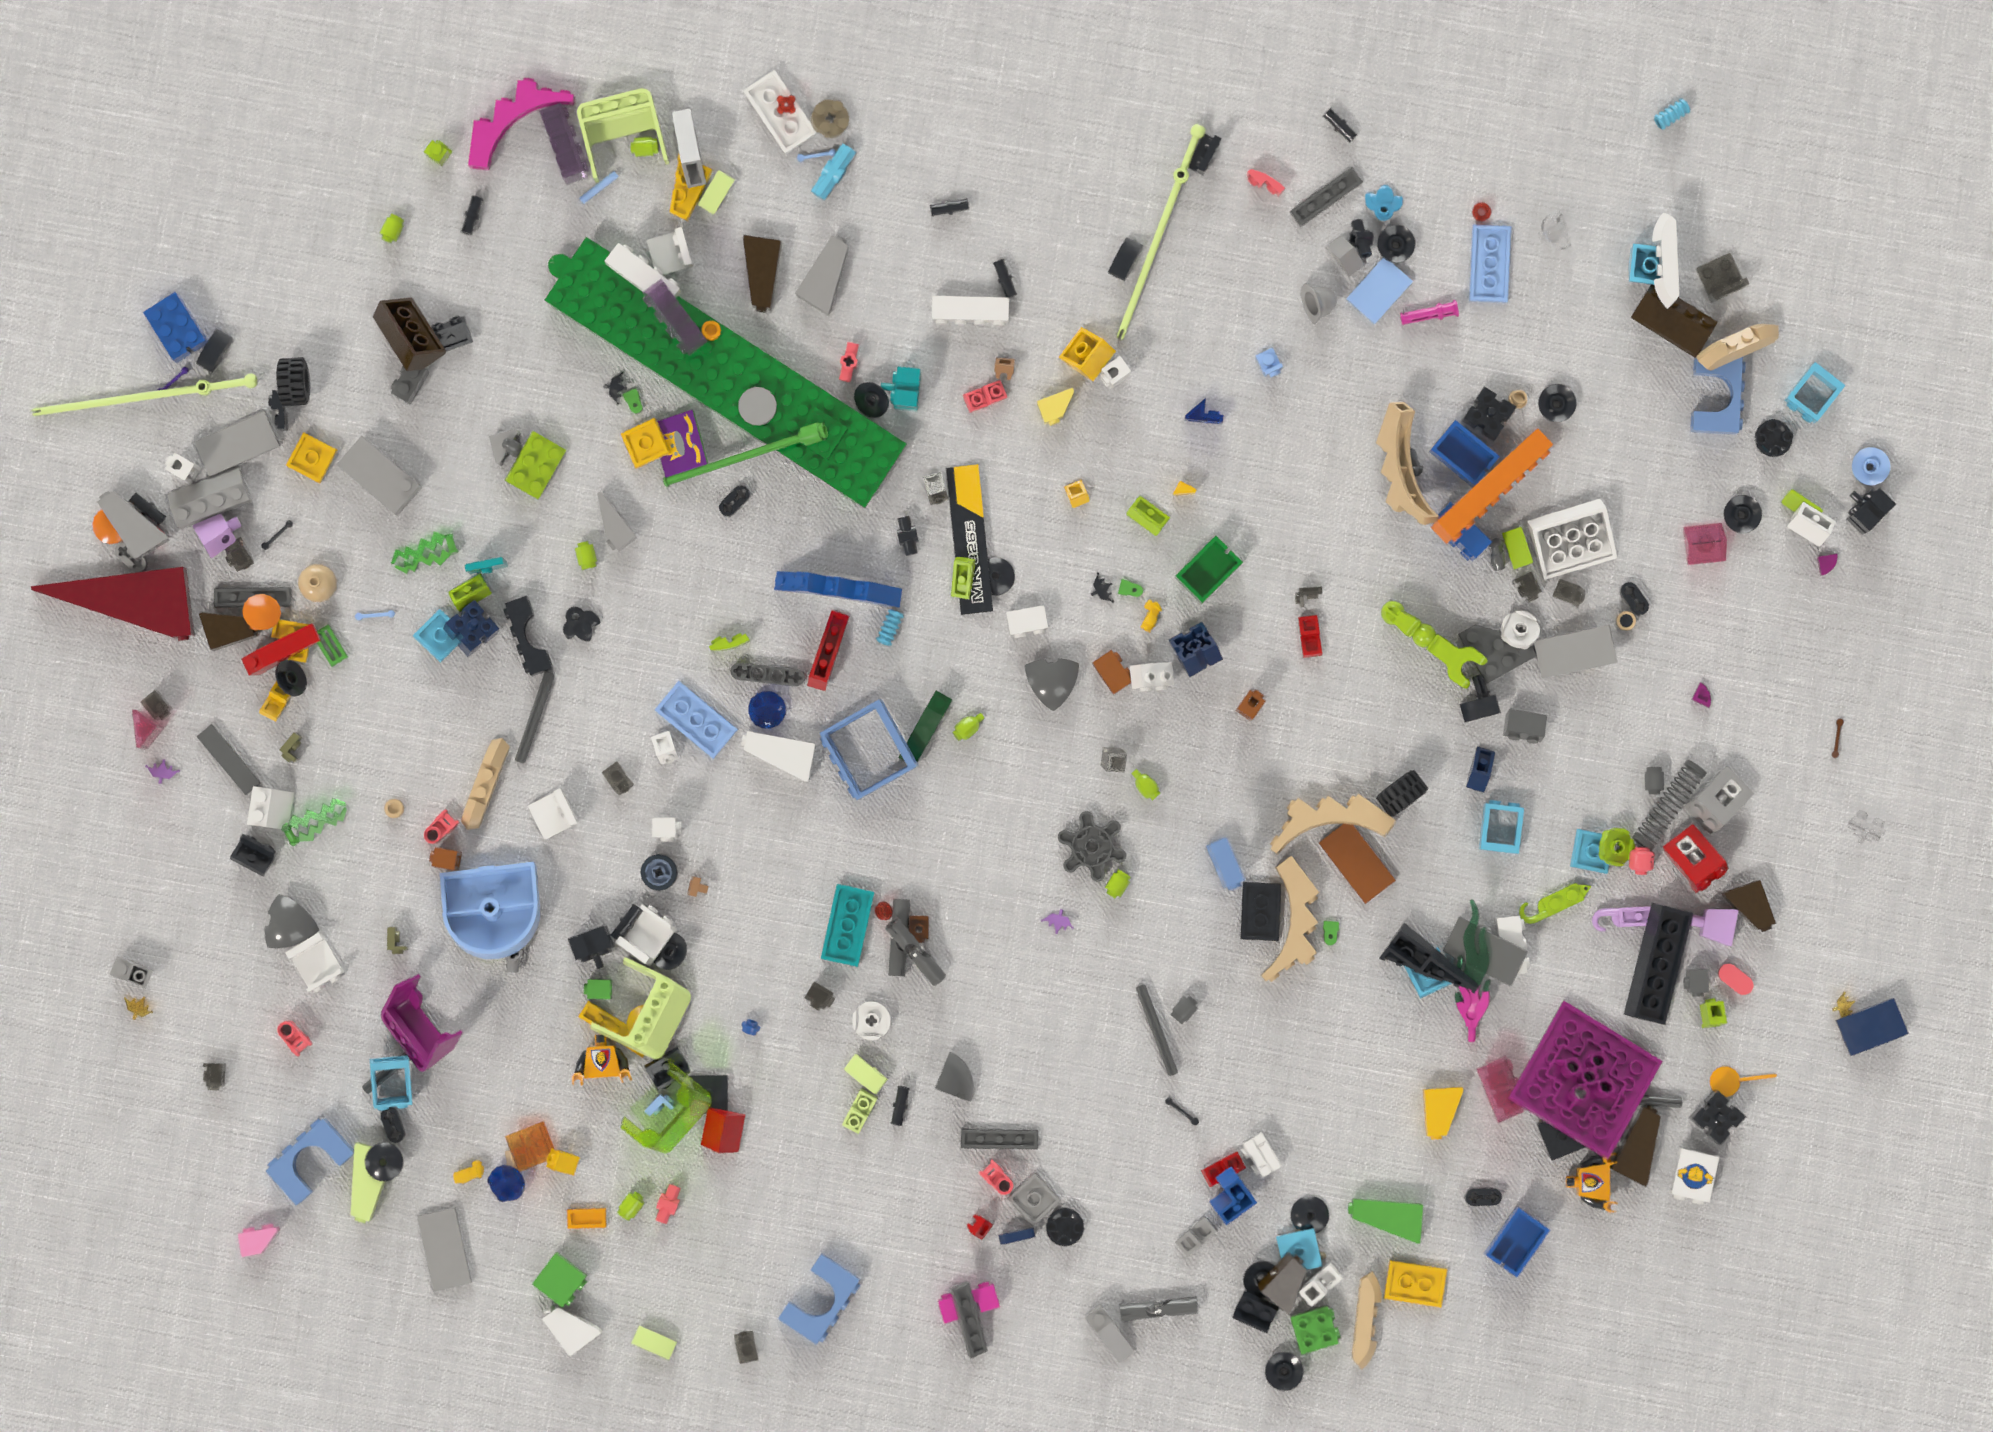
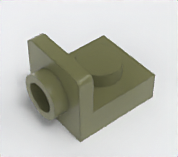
[279,732,302,763]
[387,927,408,954]

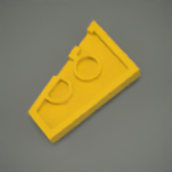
[670,154,713,222]

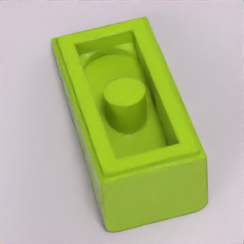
[951,557,976,599]

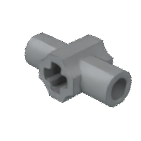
[506,949,524,973]

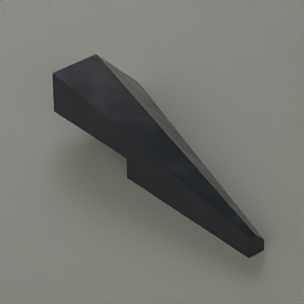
[1379,923,1479,993]

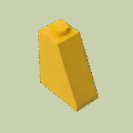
[1423,1087,1463,1140]

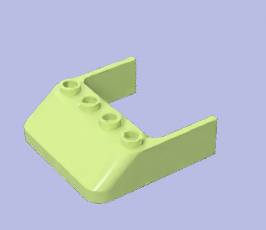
[577,88,669,182]
[591,957,691,1059]

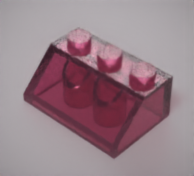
[1476,1055,1526,1123]

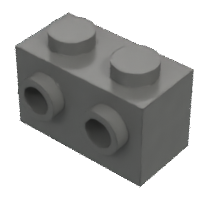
[390,366,429,405]
[1503,709,1547,744]

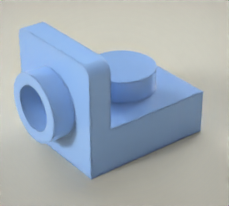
[1255,347,1283,378]
[644,1094,675,1116]

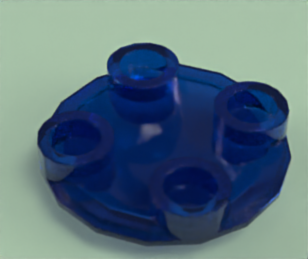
[748,691,786,729]
[487,1165,525,1202]

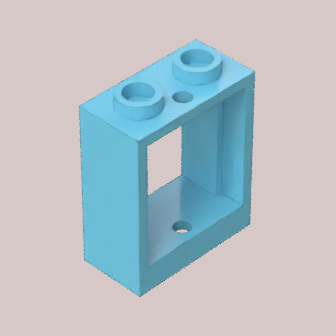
[1784,362,1846,423]
[1479,800,1524,854]
[369,1055,412,1110]

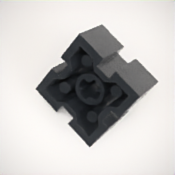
[1462,386,1516,441]
[1846,488,1896,535]
[568,925,615,969]
[1689,1090,1746,1145]

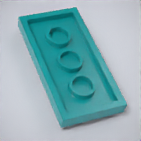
[821,884,875,967]

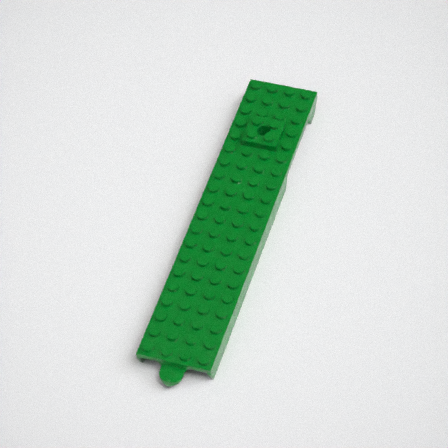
[544,237,907,508]

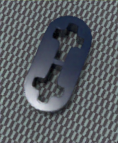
[998,1227,1036,1245]

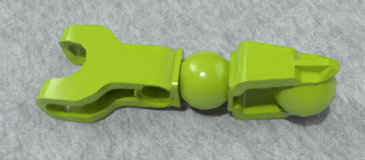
[1381,601,1488,689]

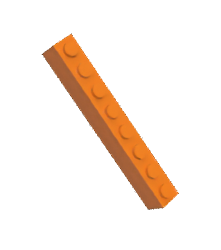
[1430,428,1553,544]

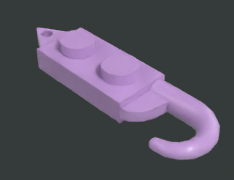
[1592,906,1651,932]

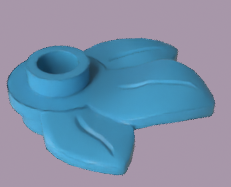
[1365,184,1403,221]

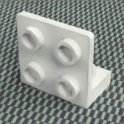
[647,227,693,275]
[528,788,579,839]

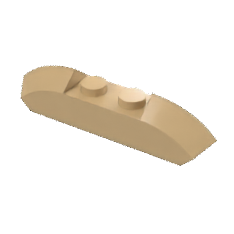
[1696,324,1779,371]
[461,738,510,830]
[1351,1272,1382,1370]

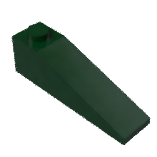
[898,690,953,762]

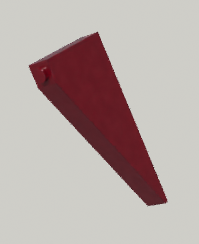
[31,567,195,641]

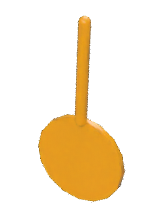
[1710,1066,1777,1097]

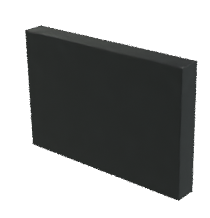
[1240,882,1281,941]

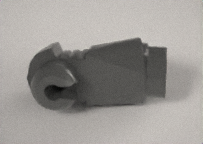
[502,438,523,457]
[1410,447,1424,477]
[1489,538,1505,571]

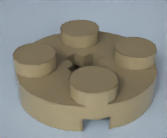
[810,100,849,138]

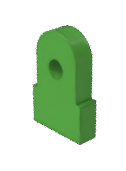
[622,388,643,414]
[1118,579,1143,597]
[1323,921,1339,945]

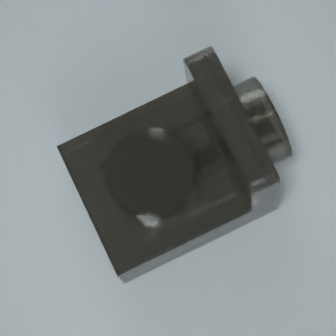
[923,472,949,505]
[1553,579,1585,608]
[1295,586,1323,608]
[602,761,634,795]
[734,1331,759,1364]

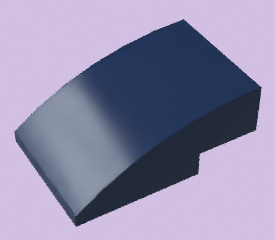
[1835,998,1909,1056]

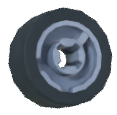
[640,854,678,891]

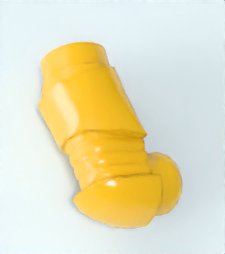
[1140,600,1162,633]
[453,1160,484,1184]

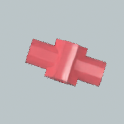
[839,342,859,382]
[655,1184,681,1224]

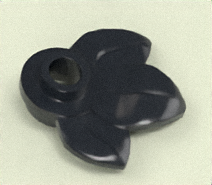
[563,606,601,641]

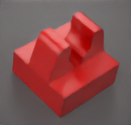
[967,1214,993,1240]

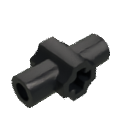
[1349,219,1374,258]
[897,516,919,556]

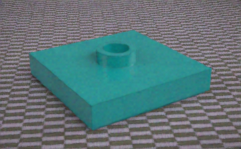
[465,557,508,575]

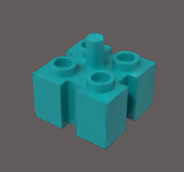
[881,366,921,411]

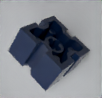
[443,600,500,657]
[1169,622,1223,677]

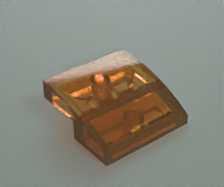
[505,1121,554,1172]

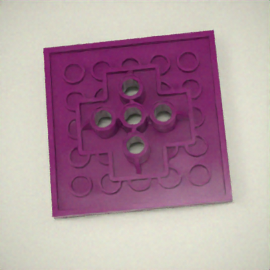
[1508,1001,1663,1159]

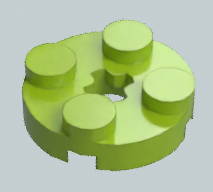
[1599,828,1635,867]

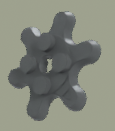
[1058,811,1127,882]

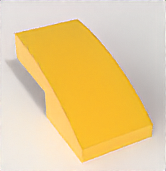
[259,681,291,722]

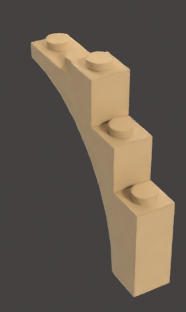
[1376,402,1439,525]
[1270,794,1396,855]
[1261,856,1319,982]

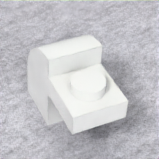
[1299,1263,1343,1307]

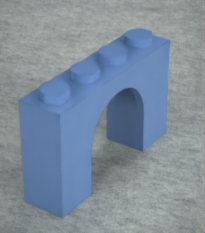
[1690,357,1746,435]
[1205,837,1245,890]
[266,1118,354,1205]
[778,1253,861,1345]

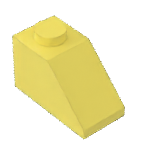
[1037,388,1074,426]

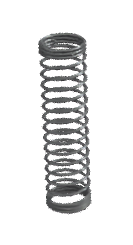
[1632,760,1707,851]

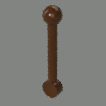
[1832,718,1844,758]

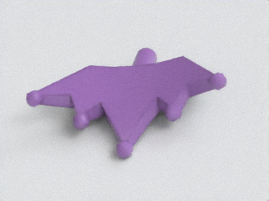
[145,759,180,784]
[1041,909,1074,934]

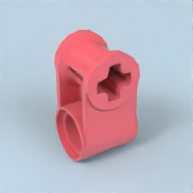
[424,809,460,845]
[277,1020,313,1057]
[978,1159,1014,1195]

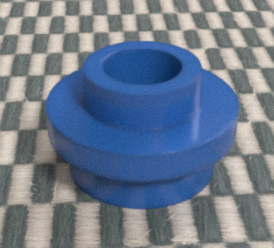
[741,1019,760,1035]

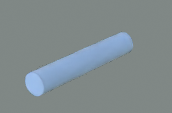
[579,171,619,204]

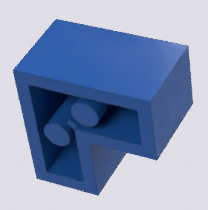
[1209,1167,1257,1226]

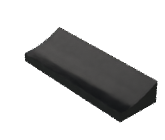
[1624,903,1693,1025]

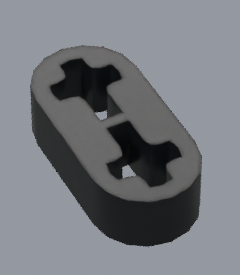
[719,485,750,517]
[1620,582,1649,616]
[380,1107,406,1143]
[1465,1188,1502,1206]

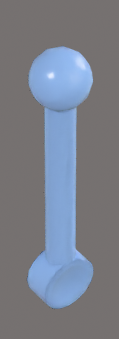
[797,149,836,162]
[355,610,395,621]

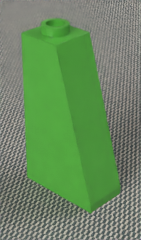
[1348,1198,1423,1244]

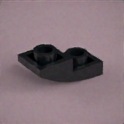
[1108,237,1143,281]
[196,329,233,373]
[268,390,288,431]
[1459,694,1501,722]

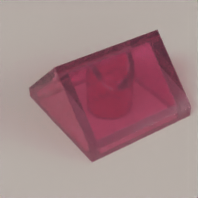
[1683,523,1727,565]
[132,709,164,750]

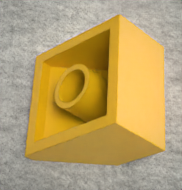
[1059,327,1116,381]

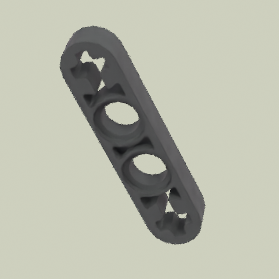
[731,663,805,687]

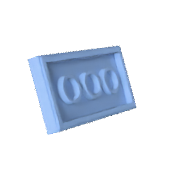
[1469,224,1511,303]
[655,681,738,759]

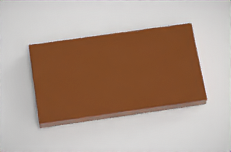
[1318,824,1396,904]

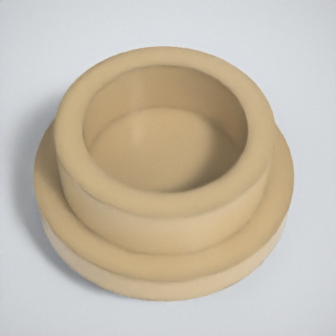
[1508,390,1527,409]

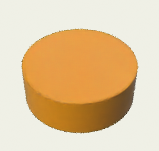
[702,321,721,341]

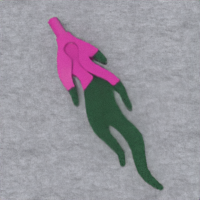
[1455,899,1491,1042]

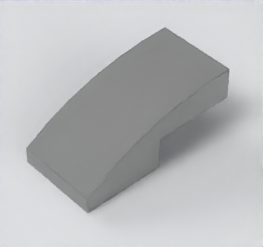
[1175,1216,1218,1257]

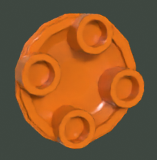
[92,509,123,544]
[242,594,281,630]

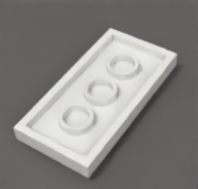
[743,70,817,155]

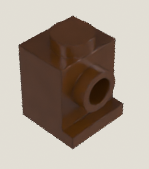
[909,916,929,943]

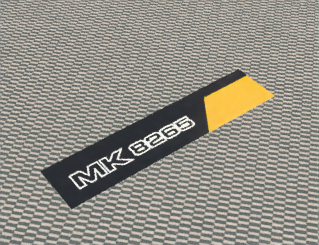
[946,464,993,615]

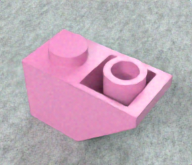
[238,1224,280,1257]

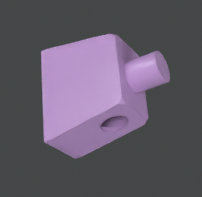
[192,514,241,558]
[1691,909,1738,946]

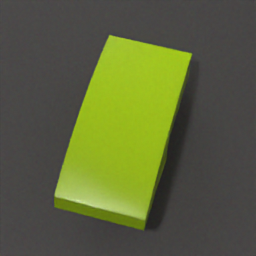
[709,633,750,651]

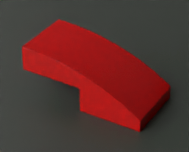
[1298,615,1322,658]
[1201,1151,1246,1187]

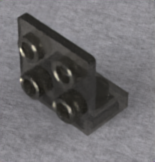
[1696,253,1750,303]

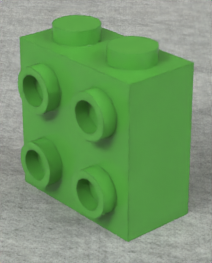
[532,1252,587,1307]
[1290,1305,1341,1355]

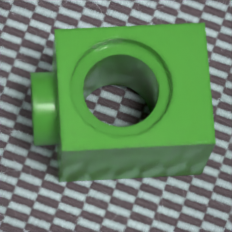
[584,979,612,999]

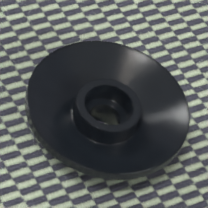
[1377,225,1416,263]
[854,382,889,418]
[1538,384,1577,422]
[1723,495,1762,533]
[988,557,1015,596]
[275,660,307,696]
[654,933,687,970]
[365,1143,404,1181]
[1290,1196,1329,1234]
[1243,1261,1275,1298]
[1265,1352,1304,1391]

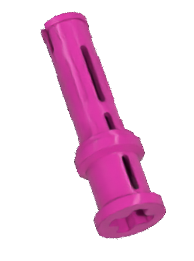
[1400,300,1459,325]

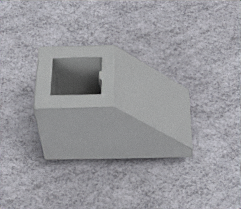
[110,957,153,989]

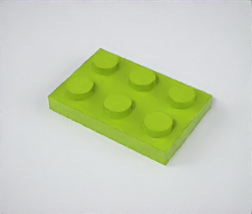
[504,431,566,500]

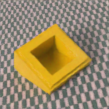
[1064,480,1090,508]
[1173,481,1196,496]

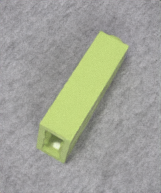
[351,1142,387,1223]

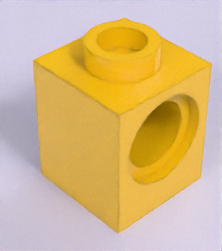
[546,1149,580,1176]

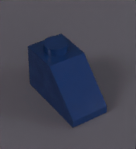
[1466,746,1495,793]

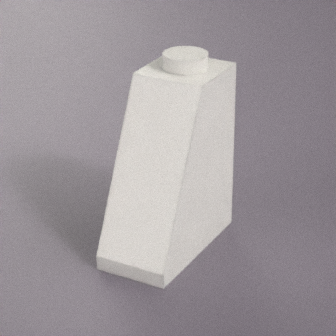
[542,1306,603,1356]

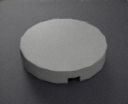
[738,387,777,426]

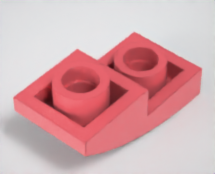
[1247,169,1285,196]
[963,380,1008,413]

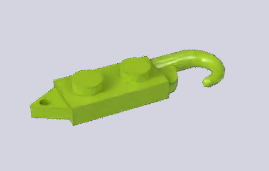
[1519,883,1591,924]

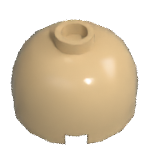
[298,564,337,602]

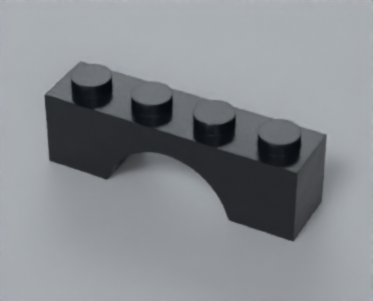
[503,596,554,676]

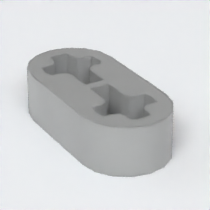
[115,543,148,573]

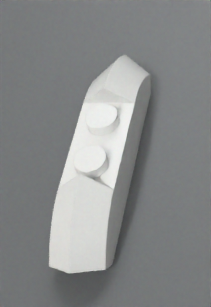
[1652,213,1679,309]

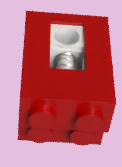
[1663,824,1729,893]

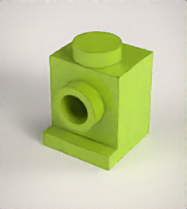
[424,140,453,167]
[1699,998,1727,1028]

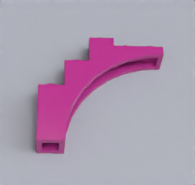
[468,78,575,171]

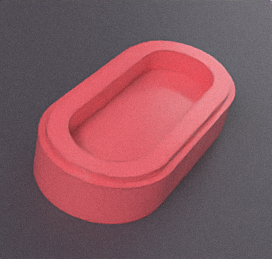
[1718,964,1754,995]

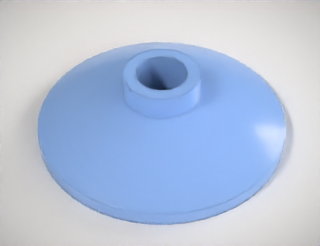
[1852,447,1890,486]

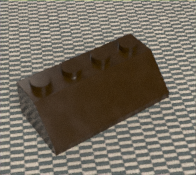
[1630,284,1718,358]
[373,297,446,371]

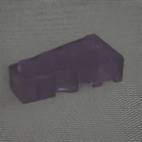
[539,103,589,185]
[642,279,708,357]

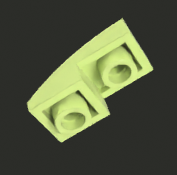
[698,170,735,215]
[844,1054,888,1094]
[842,1089,878,1134]
[631,1326,677,1360]

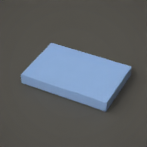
[1346,258,1413,325]

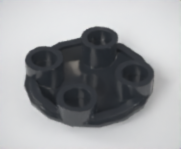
[1755,419,1793,457]
[1046,1208,1084,1247]

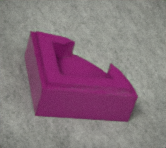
[1817,554,1838,576]
[1691,682,1711,708]

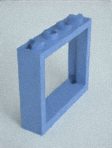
[820,699,919,800]

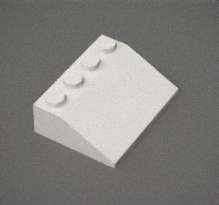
[1527,499,1617,580]

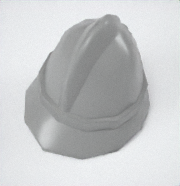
[1301,283,1337,324]

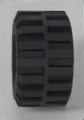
[276,357,310,406]
[1376,770,1428,817]

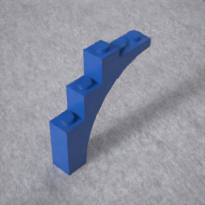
[774,571,902,608]

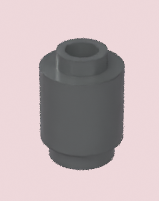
[1645,767,1664,795]
[1170,996,1198,1024]

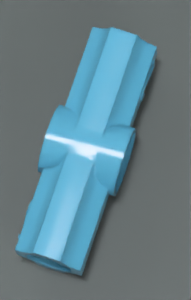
[811,143,856,201]

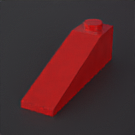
[807,610,850,691]
[241,623,321,676]

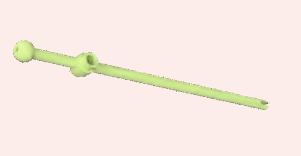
[1117,124,1206,340]
[31,374,258,416]

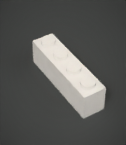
[604,243,681,310]
[932,296,1009,326]

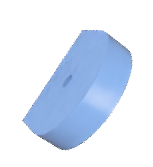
[440,862,540,959]

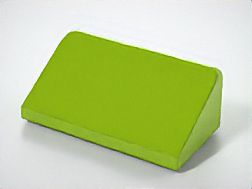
[1781,489,1823,513]
[1126,495,1170,536]
[1502,527,1533,569]
[448,573,492,612]

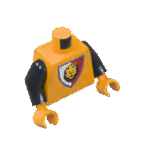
[572,1035,632,1086]
[1565,1152,1618,1213]

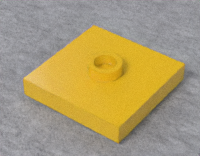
[621,418,671,469]
[285,432,338,484]

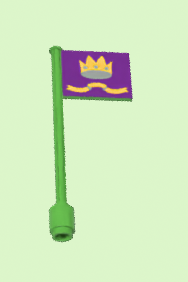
[657,409,828,487]

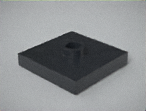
[689,1075,728,1114]
[1537,1122,1586,1161]

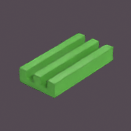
[317,625,349,667]

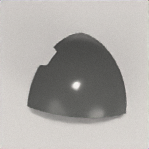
[1025,658,1079,711]
[265,894,319,948]
[935,1052,974,1102]

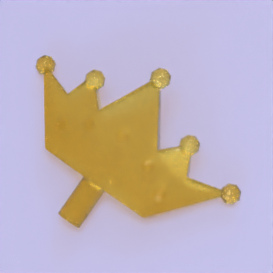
[1832,992,1855,1017]
[124,997,153,1020]

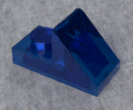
[1184,398,1224,425]

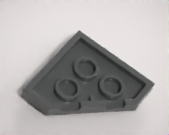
[1458,624,1537,684]

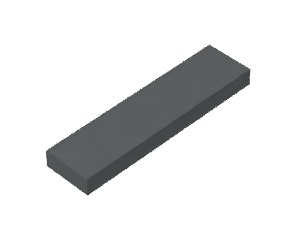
[1290,167,1363,227]
[214,587,291,608]
[196,724,261,795]
[961,1129,1038,1150]
[950,1281,988,1359]

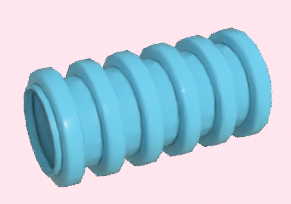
[1654,98,1690,130]
[876,609,904,646]

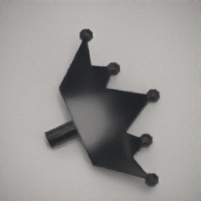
[604,371,627,405]
[1090,572,1114,603]

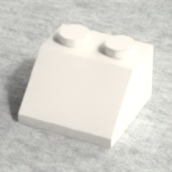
[247,786,295,830]

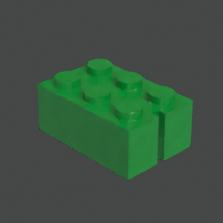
[1175,536,1243,605]

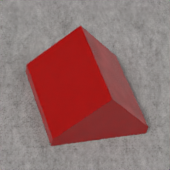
[701,1107,746,1153]

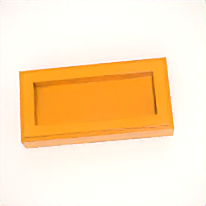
[567,1208,607,1229]

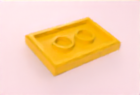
[1384,1260,1447,1308]

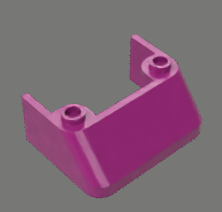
[381,974,463,1072]

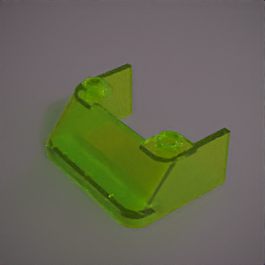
[620,1062,712,1153]

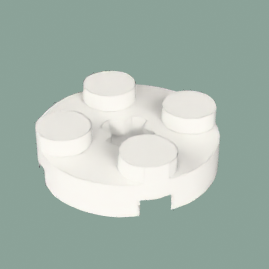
[1501,610,1540,649]
[852,1001,891,1040]

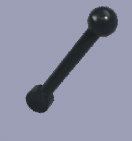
[261,520,293,550]
[1165,1098,1199,1125]

